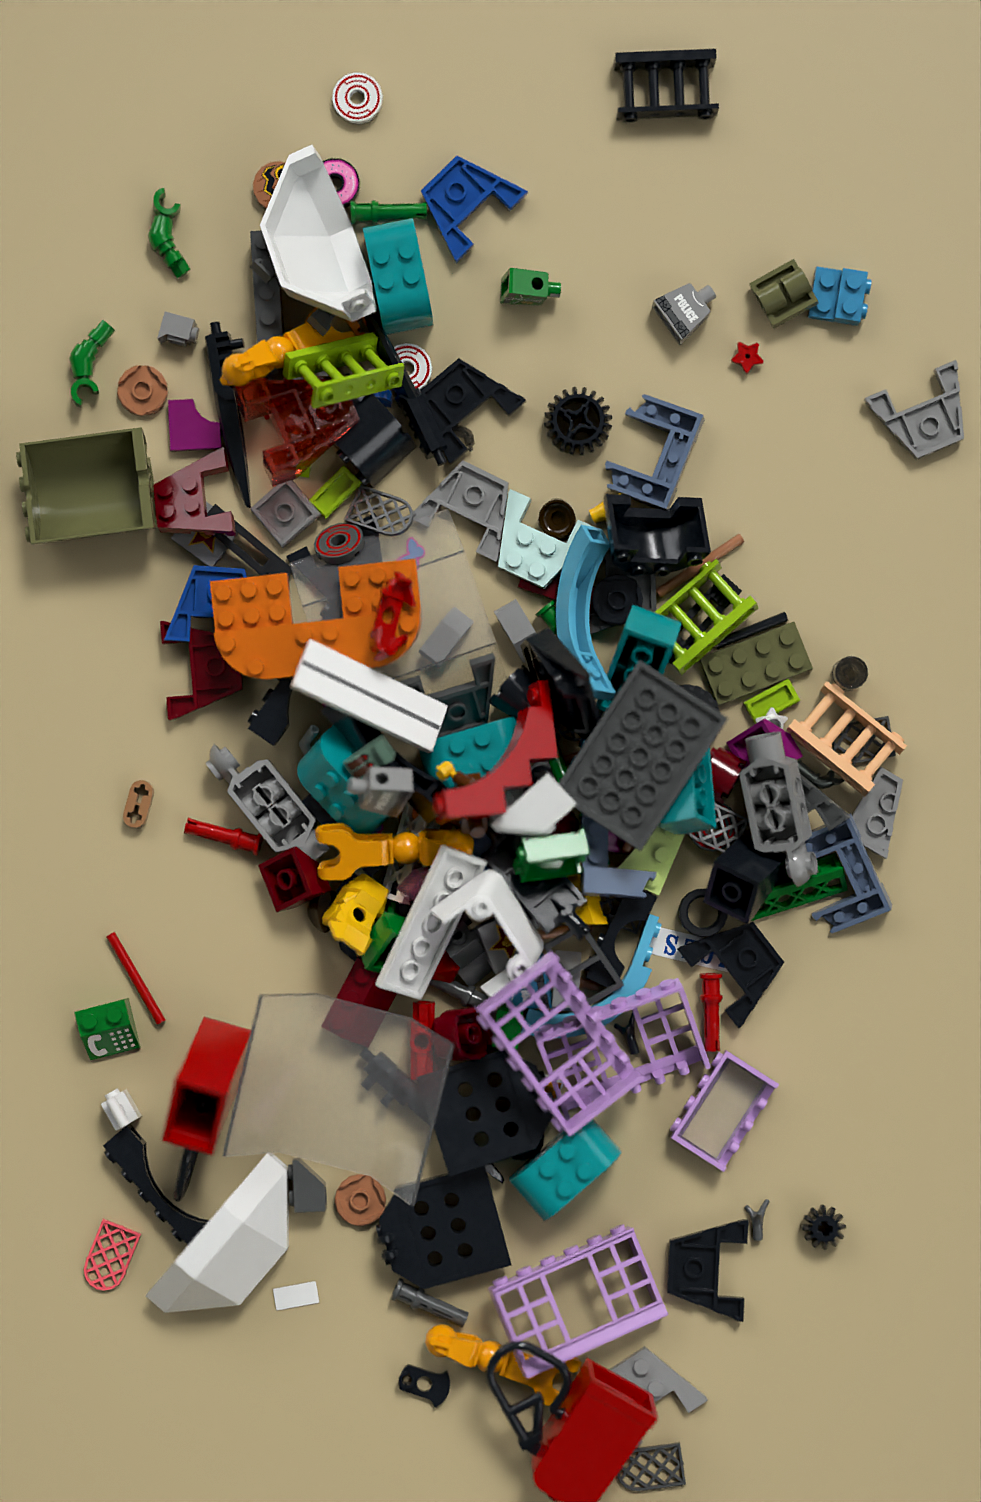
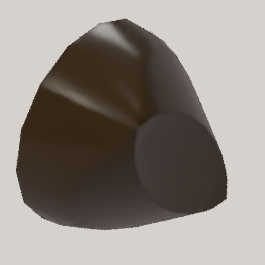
[538,498,576,540]
[307,890,338,933]

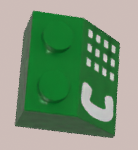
[74,998,141,1060]

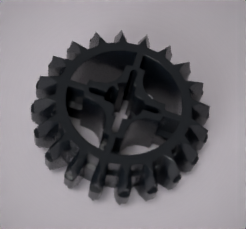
[544,387,612,456]

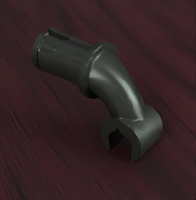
[798,759,845,789]

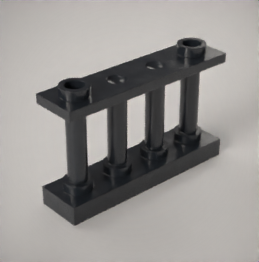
[614,49,719,123]

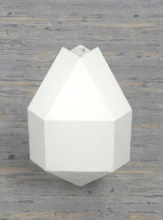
[260,145,376,322]
[145,1151,289,1313]

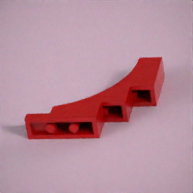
[433,680,558,821]

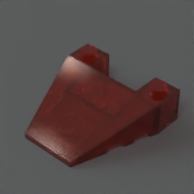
[235,376,360,487]

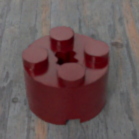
[710,747,747,806]
[433,1008,493,1061]

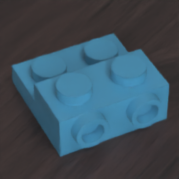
[808,266,872,326]

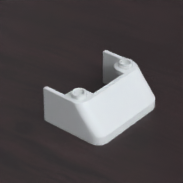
[489,762,576,837]
[430,870,544,998]

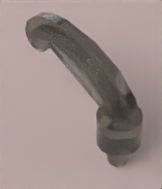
[452,425,475,452]

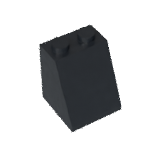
[703,835,786,924]

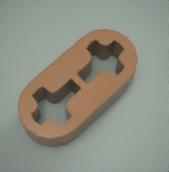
[123,780,154,828]

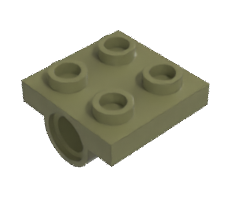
[749,259,819,328]

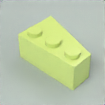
[617,826,685,896]

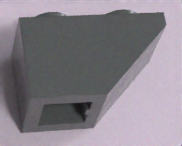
[288,1157,327,1213]

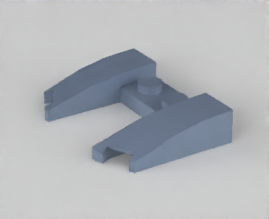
[605,394,705,510]
[580,812,656,898]
[805,813,892,933]

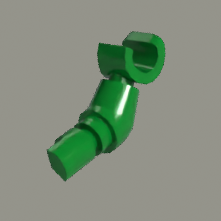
[148,188,190,279]
[69,320,115,408]

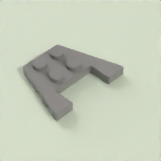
[864,360,964,460]
[413,460,509,562]
[609,1346,708,1446]

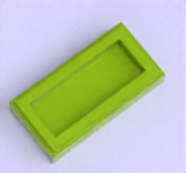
[309,465,362,520]
[743,678,801,724]

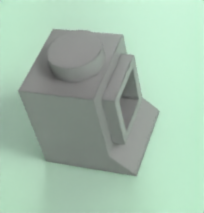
[157,312,199,347]

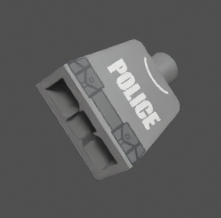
[652,283,716,345]
[347,767,413,818]

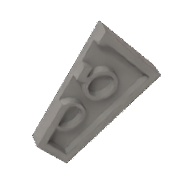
[852,767,903,859]

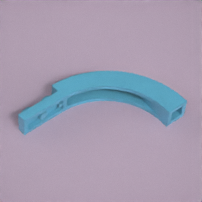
[556,525,615,701]
[521,914,661,1038]

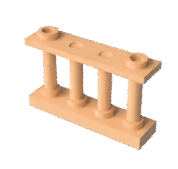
[786,681,907,797]

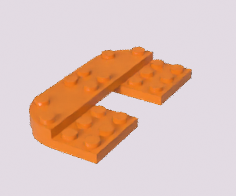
[210,559,422,679]

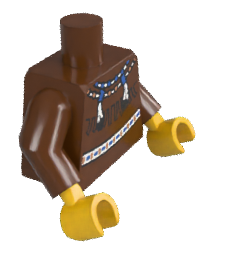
[435,761,488,838]

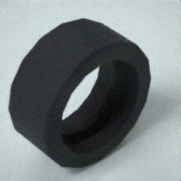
[678,889,728,937]

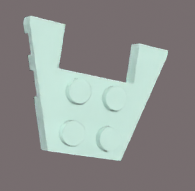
[498,489,594,589]

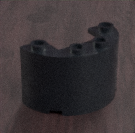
[302,373,417,488]
[603,494,711,577]

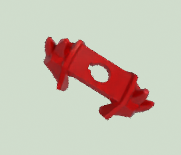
[369,571,417,661]

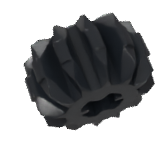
[801,1204,846,1250]

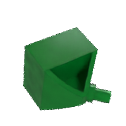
[360,899,406,973]

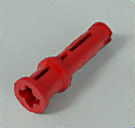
[184,817,263,856]
[699,973,723,1052]

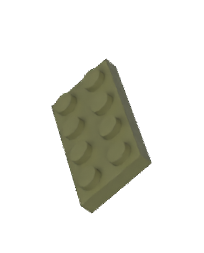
[700,622,813,706]

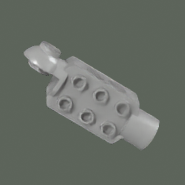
[739,732,818,887]
[206,743,330,861]

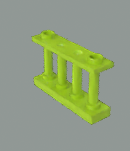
[283,332,405,408]
[655,559,759,675]

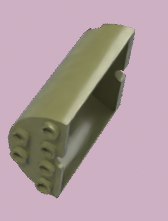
[16,427,157,545]

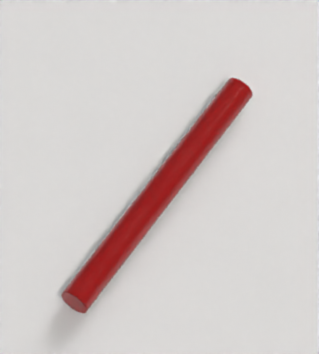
[106,932,166,1025]

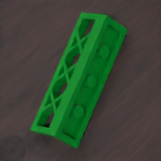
[752,852,848,921]

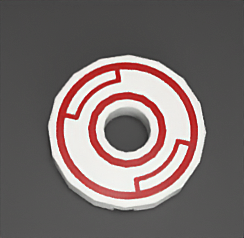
[332,72,383,124]
[393,343,432,390]

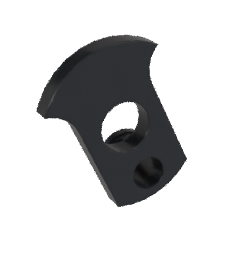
[399,1364,450,1408]

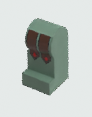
[343,734,396,779]

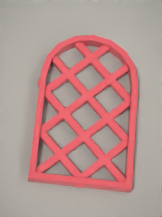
[84,1218,141,1291]

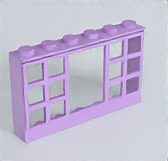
[475,951,644,1136]
[533,978,711,1121]
[488,1224,668,1379]

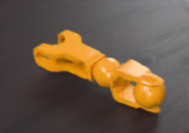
[220,307,356,386]
[315,823,475,880]
[425,1324,582,1406]

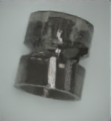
[830,656,868,692]

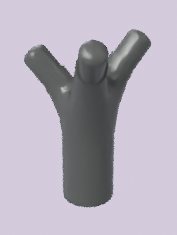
[744,1199,770,1241]

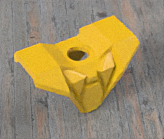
[322,873,389,956]

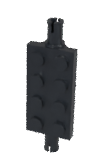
[481,818,591,940]

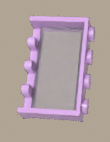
[669,1050,779,1172]

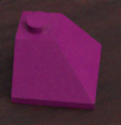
[726,719,803,770]

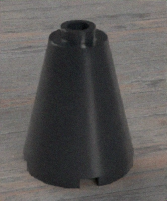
[488,665,560,730]

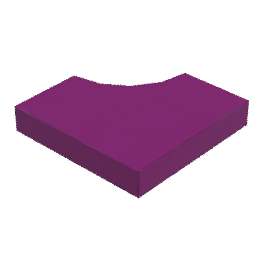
[168,399,222,452]

